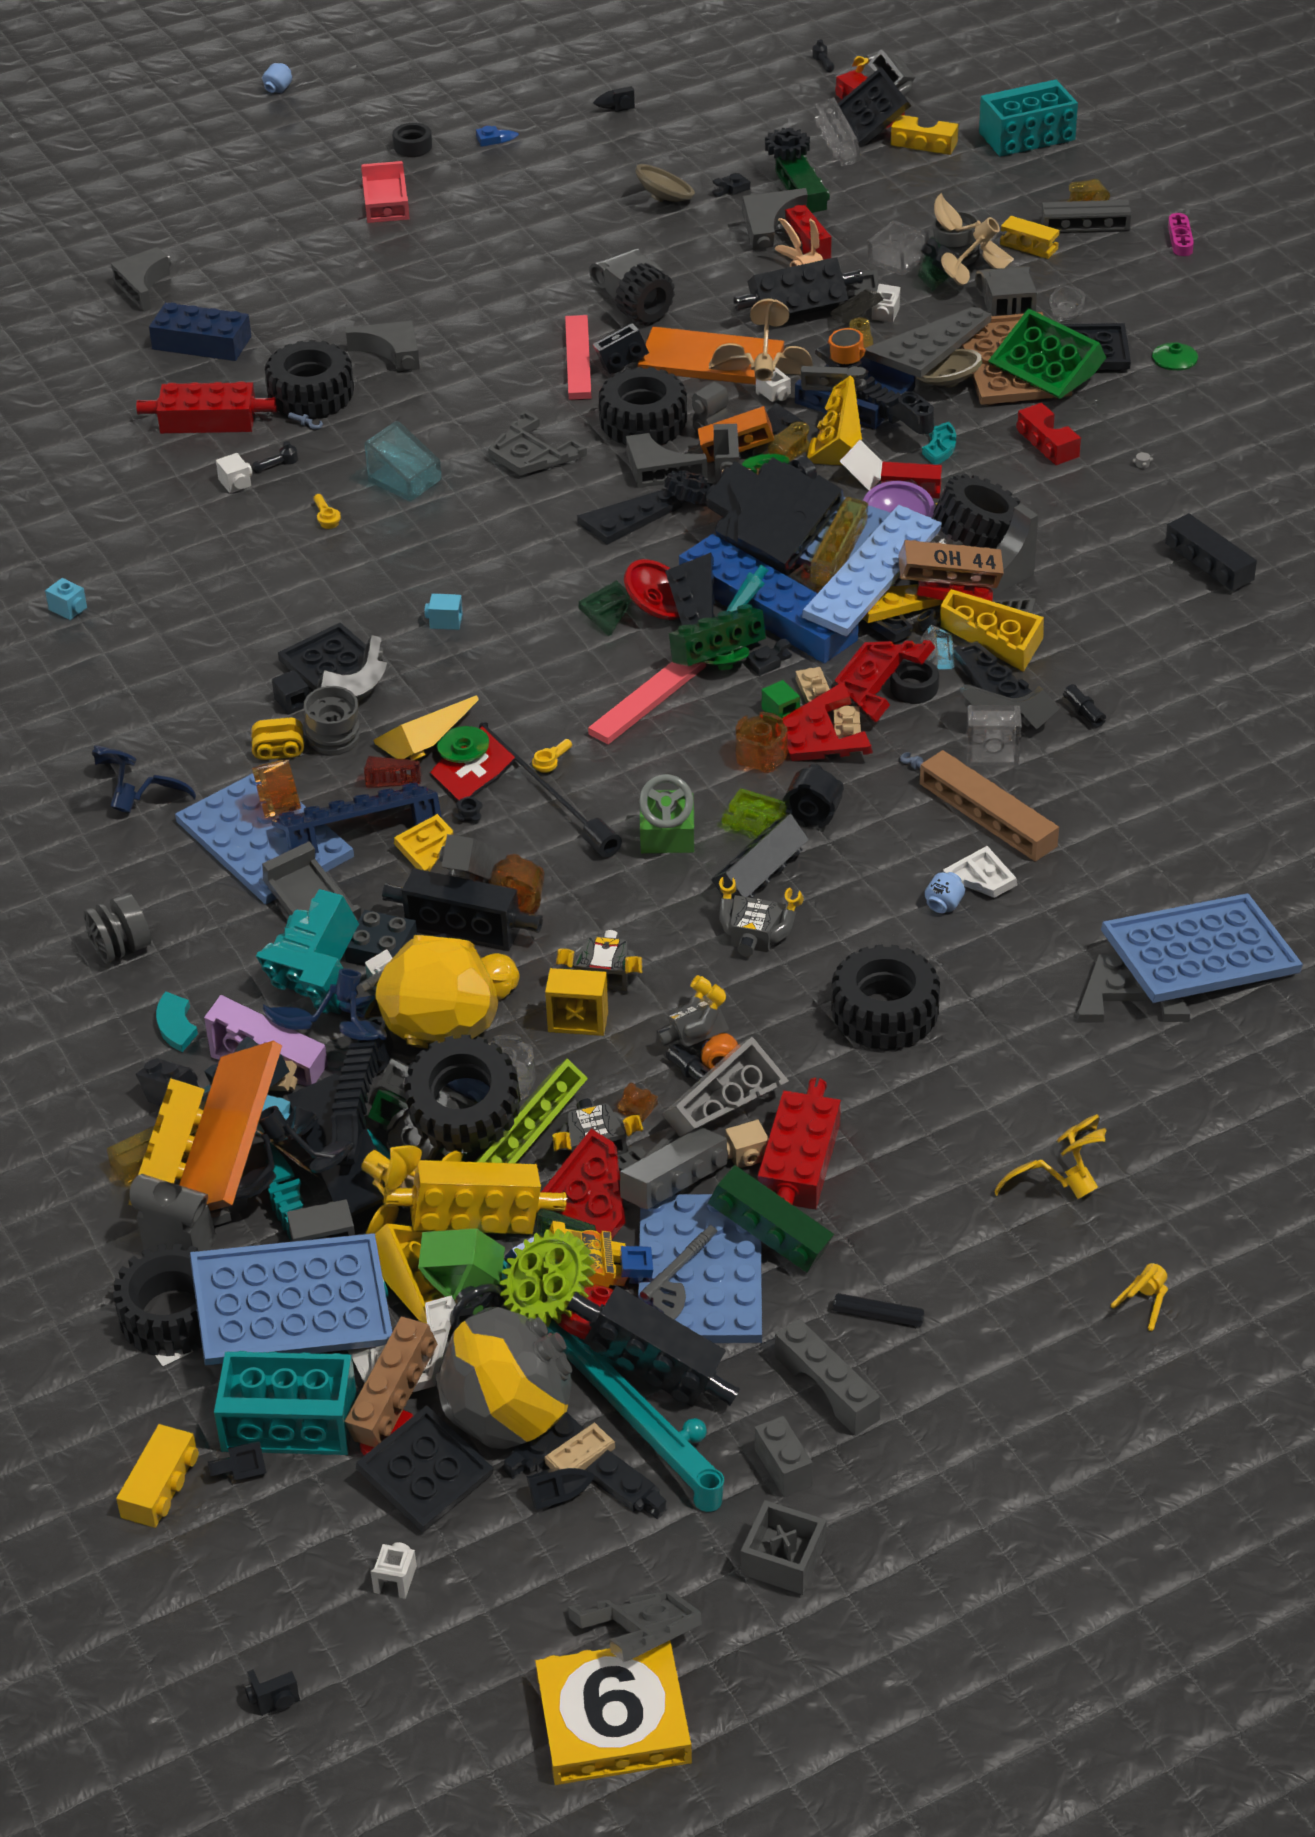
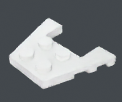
[348,1296,456,1392]

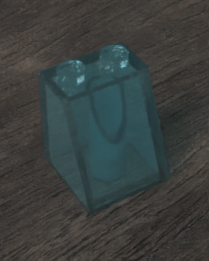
[365,421,442,502]

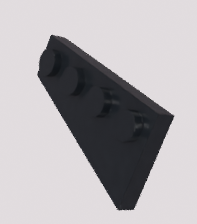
[577,488,682,545]
[665,552,715,625]
[953,641,1033,698]

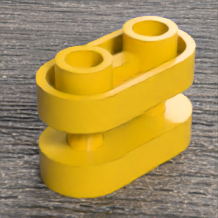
[251,718,304,760]

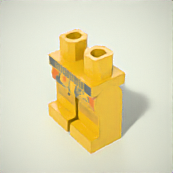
[549,1221,628,1288]

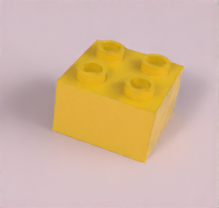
[545,968,608,1036]

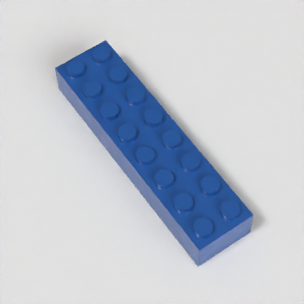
[679,534,858,664]

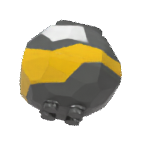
[436,1307,572,1449]

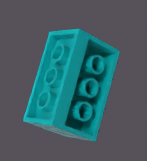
[979,79,1078,157]
[214,1351,357,1455]

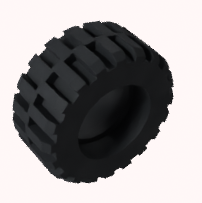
[265,340,354,419]
[598,367,687,445]
[831,944,940,1050]
[404,1035,521,1153]

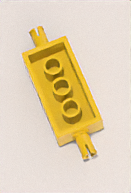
[384,1160,567,1234]

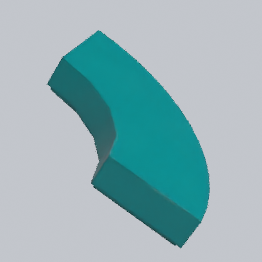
[922,422,956,465]
[156,992,198,1052]

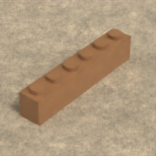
[920,750,1059,862]

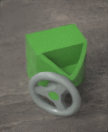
[639,774,694,854]

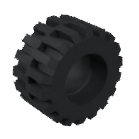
[615,263,675,326]

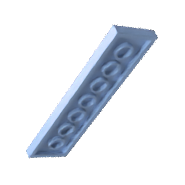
[802,505,942,636]

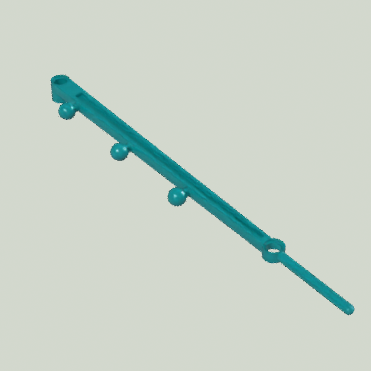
[367,1129,724,1512]

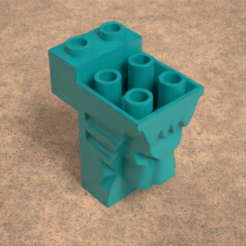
[256,889,359,1015]

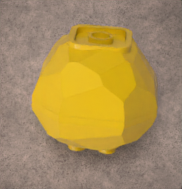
[376,935,498,1049]

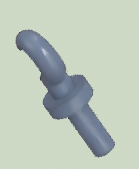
[288,412,323,430]
[900,752,923,769]

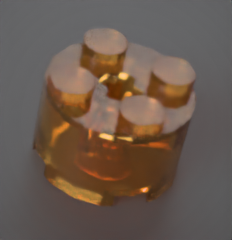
[735,712,788,773]
[252,759,301,819]
[488,854,545,914]

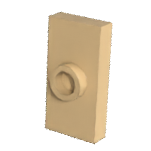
[545,1422,615,1470]

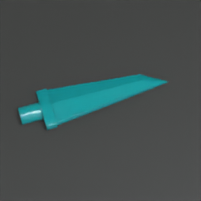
[726,565,769,611]

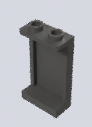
[262,841,361,921]

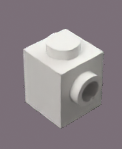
[216,453,253,493]

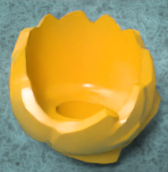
[481,953,520,1000]

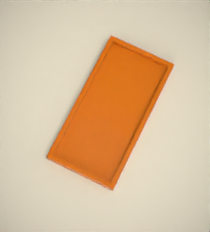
[637,327,784,385]
[179,1040,282,1211]

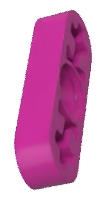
[1168,213,1194,256]

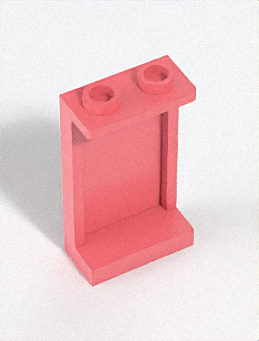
[361,161,410,223]

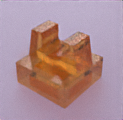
[618,1082,658,1123]

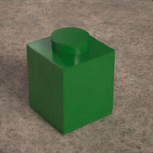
[762,680,800,723]

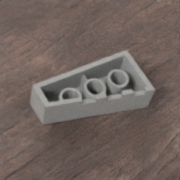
[661,1037,789,1137]

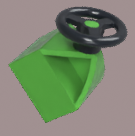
[418,1228,505,1330]

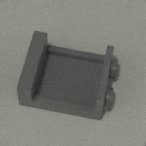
[713,424,739,485]

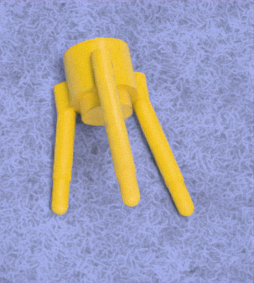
[1111,1263,1168,1331]

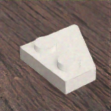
[943,846,1017,898]

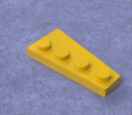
[862,584,944,623]

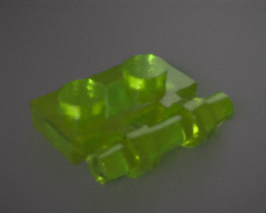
[721,788,787,837]

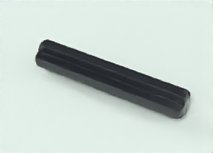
[833,1293,925,1327]

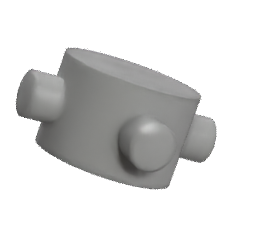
[1132,452,1153,468]

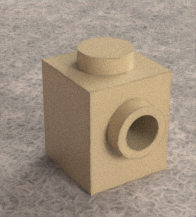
[725,1120,769,1168]

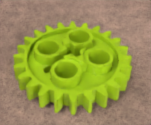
[500,1229,596,1327]

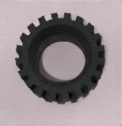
[933,474,1021,549]
[113,1243,202,1356]

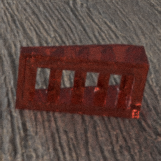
[364,756,422,788]

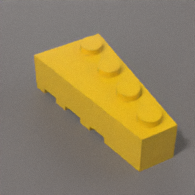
[941,589,1044,672]
[128,1078,205,1205]

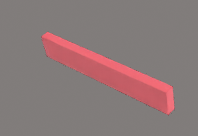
[565,315,592,400]
[588,662,706,745]

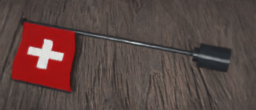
[430,722,622,858]

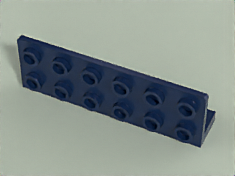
[271,783,442,853]

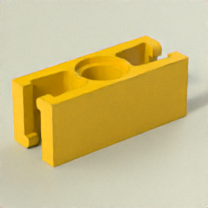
[1000,216,1059,259]

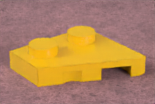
[394,814,453,871]

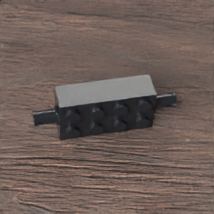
[733,257,863,318]
[382,868,543,951]
[566,1285,740,1407]

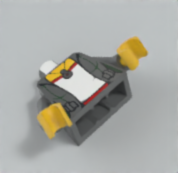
[556,930,642,991]

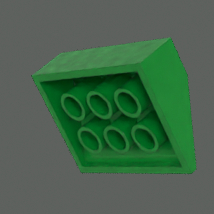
[988,308,1106,399]

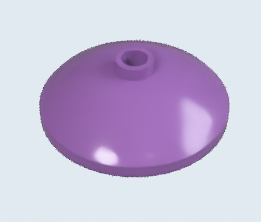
[863,481,935,519]

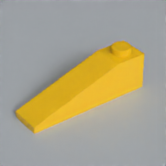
[807,375,862,466]
[373,695,479,761]
[375,1223,452,1329]

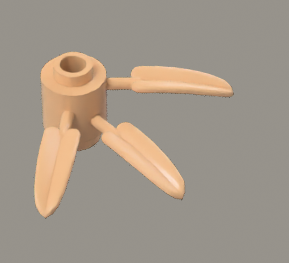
[775,218,823,267]

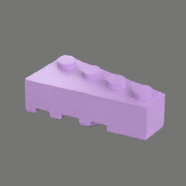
[204,995,328,1086]

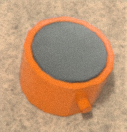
[828,328,866,364]

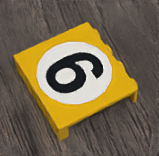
[535,1640,692,1785]

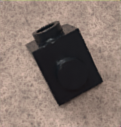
[244,1669,300,1716]

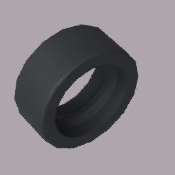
[392,123,432,157]
[890,659,939,703]

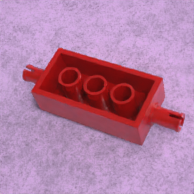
[136,381,276,434]
[758,1078,841,1210]

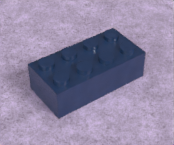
[149,302,252,361]

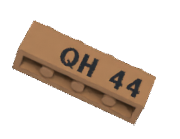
[898,540,1004,588]

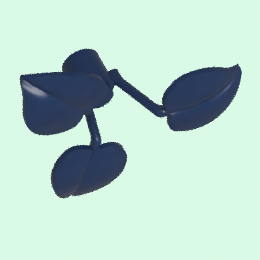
[92,745,196,813]
[263,968,387,1040]

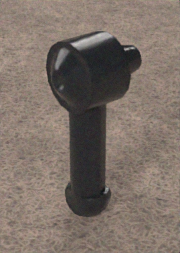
[812,39,835,72]
[252,441,298,473]

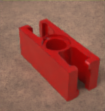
[881,462,942,499]

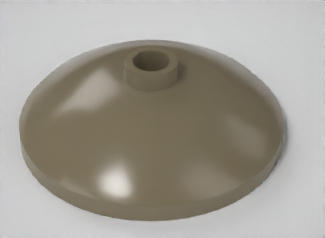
[635,164,695,202]
[915,349,982,387]

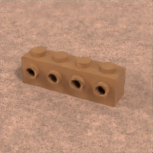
[344,1316,438,1447]

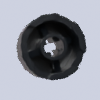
[783,764,844,828]

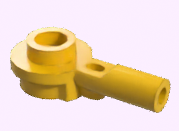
[313,494,341,529]
[532,739,572,773]

